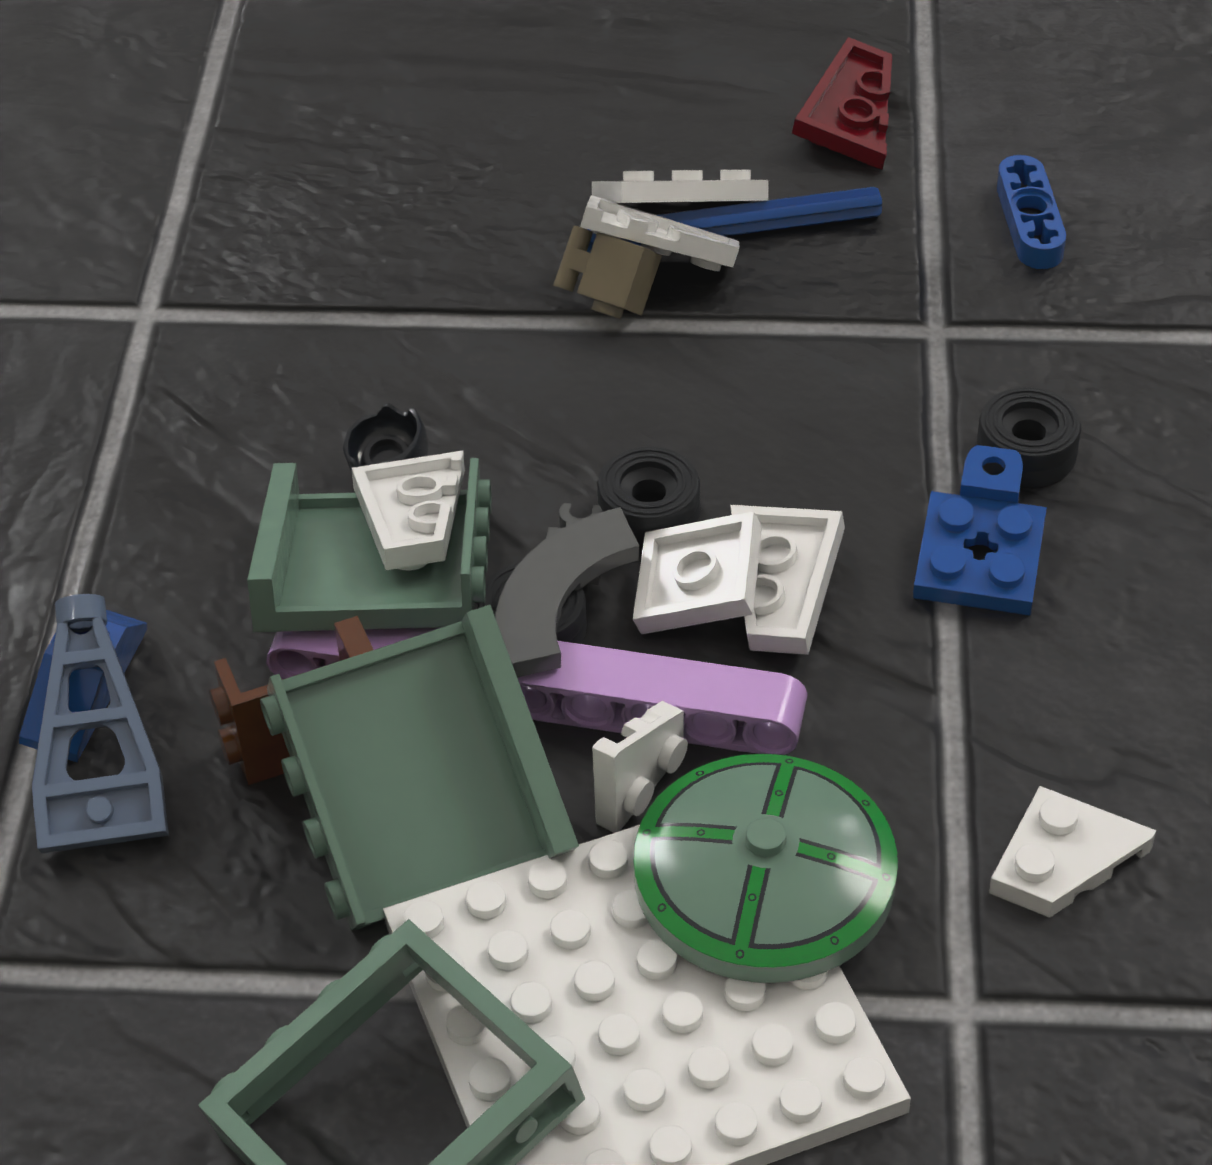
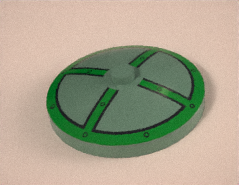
[633,754,898,983]

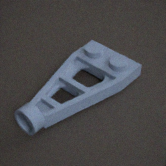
[32,594,169,854]

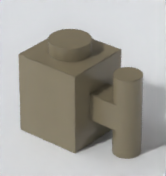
[553,225,662,320]

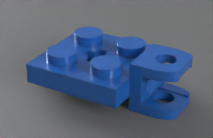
[913,445,1047,615]

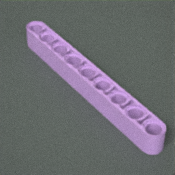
[266,627,808,755]

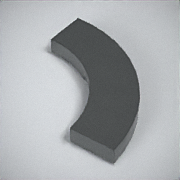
[495,507,639,678]

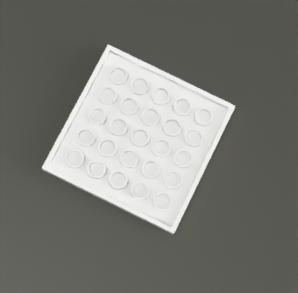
[383,825,911,1165]

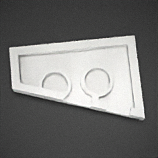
[352,450,465,571]

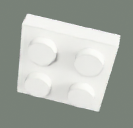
[633,511,762,634]

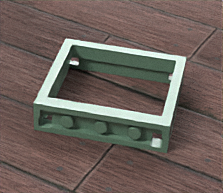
[198,919,585,1165]

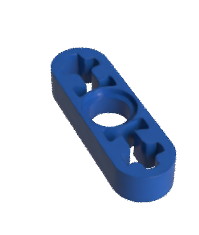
[997,155,1066,269]

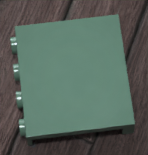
[247,458,492,632]
[260,605,579,932]

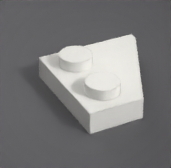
[592,701,688,833]
[989,786,1156,918]

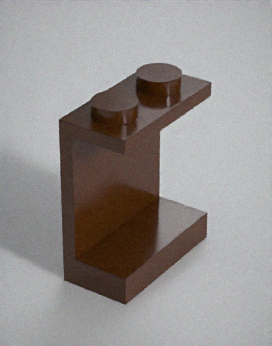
[209,616,374,786]

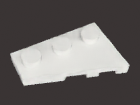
[592,170,768,203]
[580,195,740,271]
[730,505,845,655]

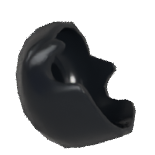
[342,403,428,472]

